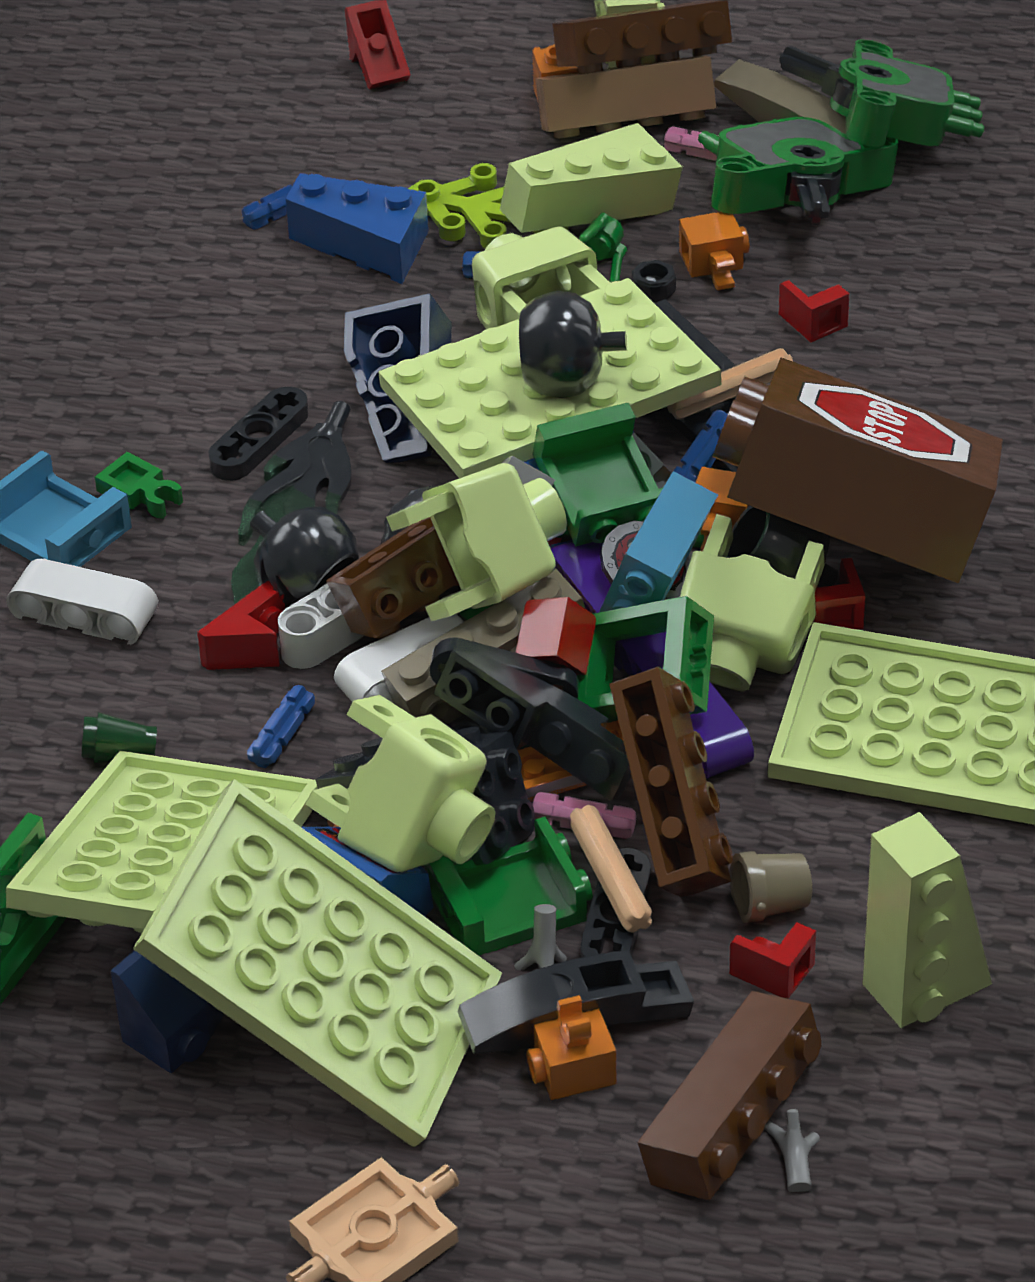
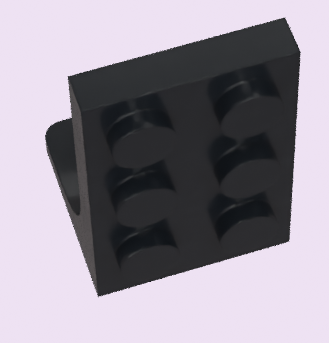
[315,727,535,865]

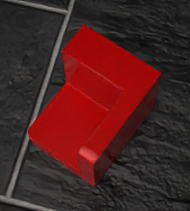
[779,280,849,342]
[811,558,865,630]
[516,597,596,675]
[729,922,816,999]

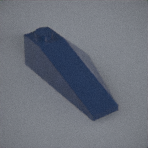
[344,293,452,463]
[111,950,224,1073]

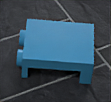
[0,451,132,567]

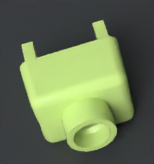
[472,227,610,329]
[386,463,567,621]
[680,514,825,691]
[305,695,495,872]

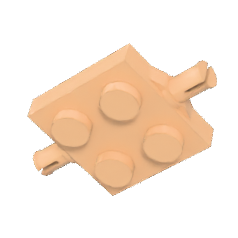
[286,1157,459,1282]

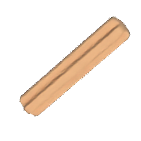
[667,348,793,420]
[570,805,652,933]

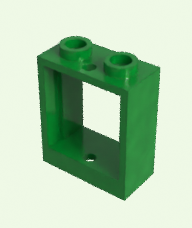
[577,596,714,723]

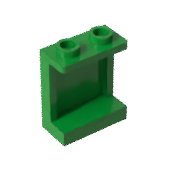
[532,402,663,547]
[424,817,593,956]

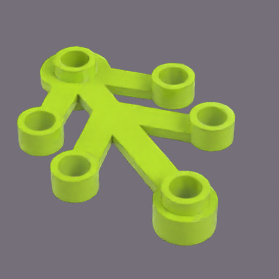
[408,163,568,248]

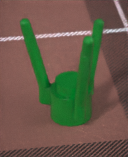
[579,213,627,283]

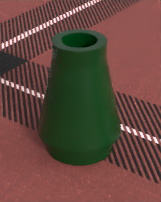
[81,712,157,764]

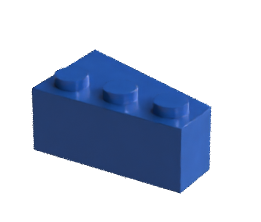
[286,173,429,284]

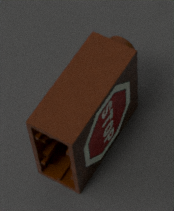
[712,357,1003,583]

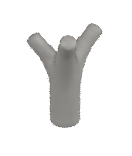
[514,904,567,971]
[764,1109,820,1192]

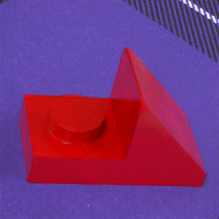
[345,0,411,90]
[197,581,285,670]

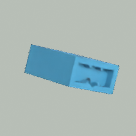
[599,471,718,637]

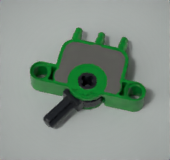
[779,39,984,147]
[698,117,898,225]

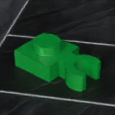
[94,452,183,519]

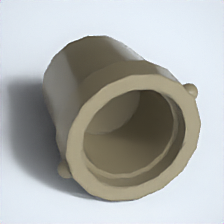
[730,851,812,923]

